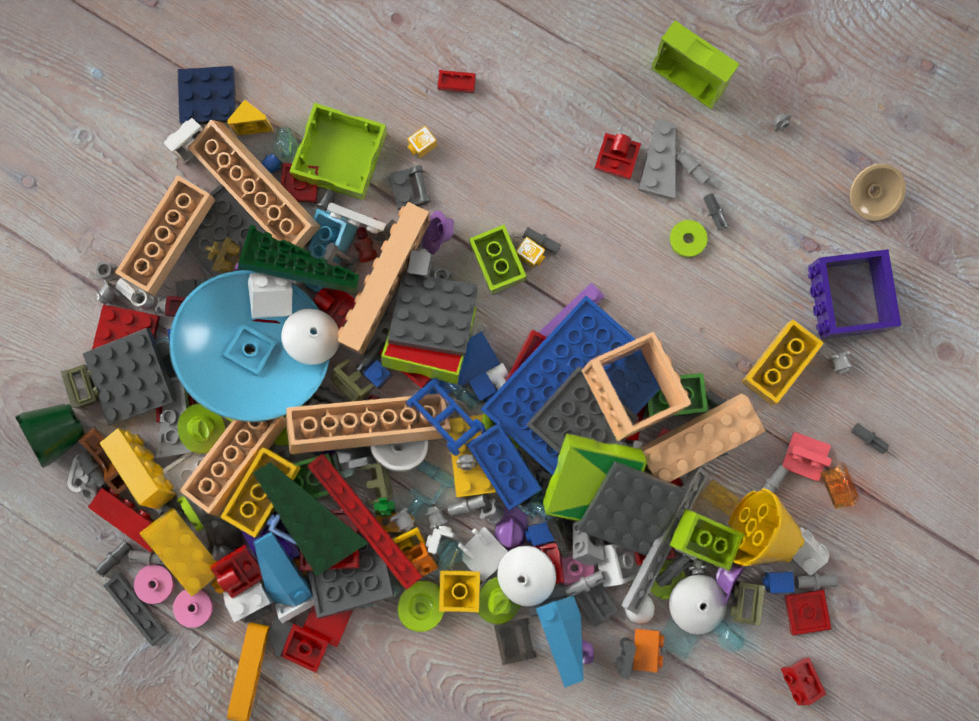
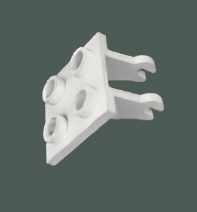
[457,527,508,582]

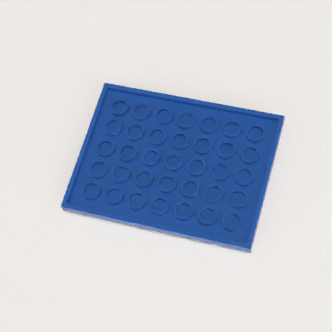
[481,295,660,476]

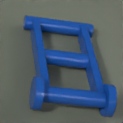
[406,377,486,456]

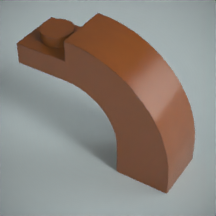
[78,427,127,494]

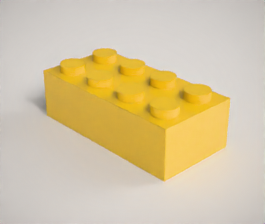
[741,319,824,405]
[449,415,496,497]
[100,428,177,509]
[221,447,301,538]
[140,508,217,597]

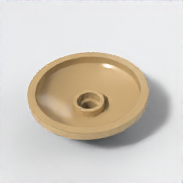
[850,164,906,221]

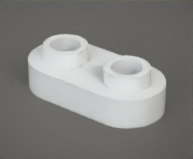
[67,454,94,492]

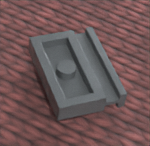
[575,584,619,627]

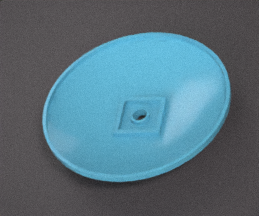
[170,270,329,422]

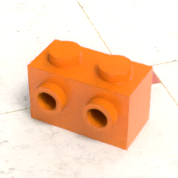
[394,542,438,588]
[633,628,665,672]

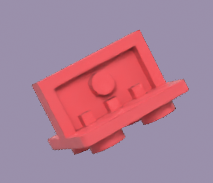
[782,432,832,481]

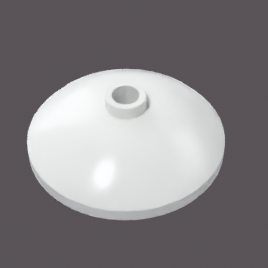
[281,309,340,365]
[370,440,428,471]
[498,546,556,606]
[669,574,727,634]

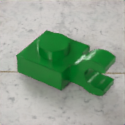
[374,497,396,517]

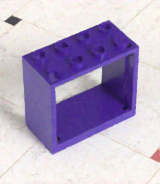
[808,249,902,340]

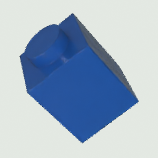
[363,360,393,389]
[469,372,497,403]
[525,520,556,546]
[762,571,795,593]

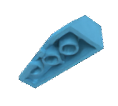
[254,532,313,606]
[536,596,584,688]

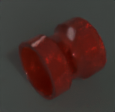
[354,238,378,263]

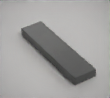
[103,572,169,646]

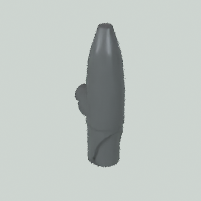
[243,606,272,623]

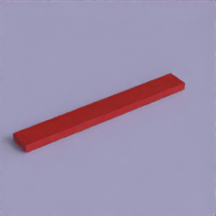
[307,453,423,590]

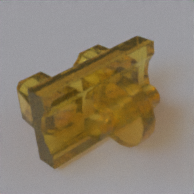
[205,237,240,273]
[701,479,742,516]

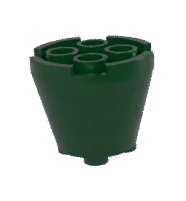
[15,404,85,468]

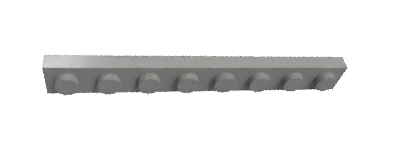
[621,467,709,615]

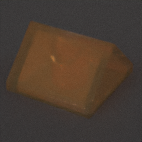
[820,462,860,509]

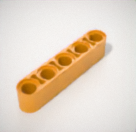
[227,622,270,721]

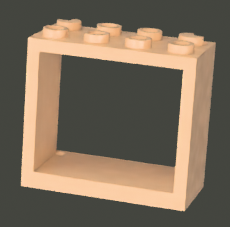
[582,332,691,441]

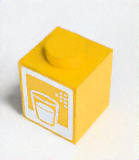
[407,126,437,159]
[516,237,546,269]

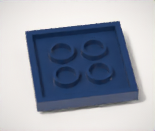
[178,66,236,125]

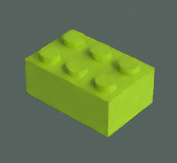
[469,224,527,295]
[670,509,744,571]

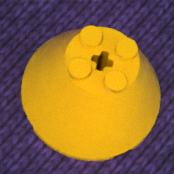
[727,488,805,566]

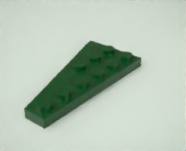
[238,224,360,294]
[252,462,368,576]

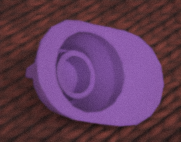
[422,211,454,255]
[495,506,527,552]
[716,562,746,605]

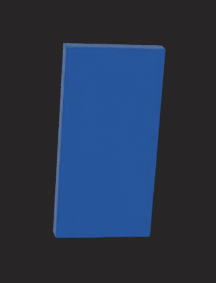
[429,331,500,395]
[466,422,543,511]

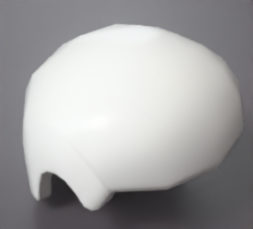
[625,595,655,624]

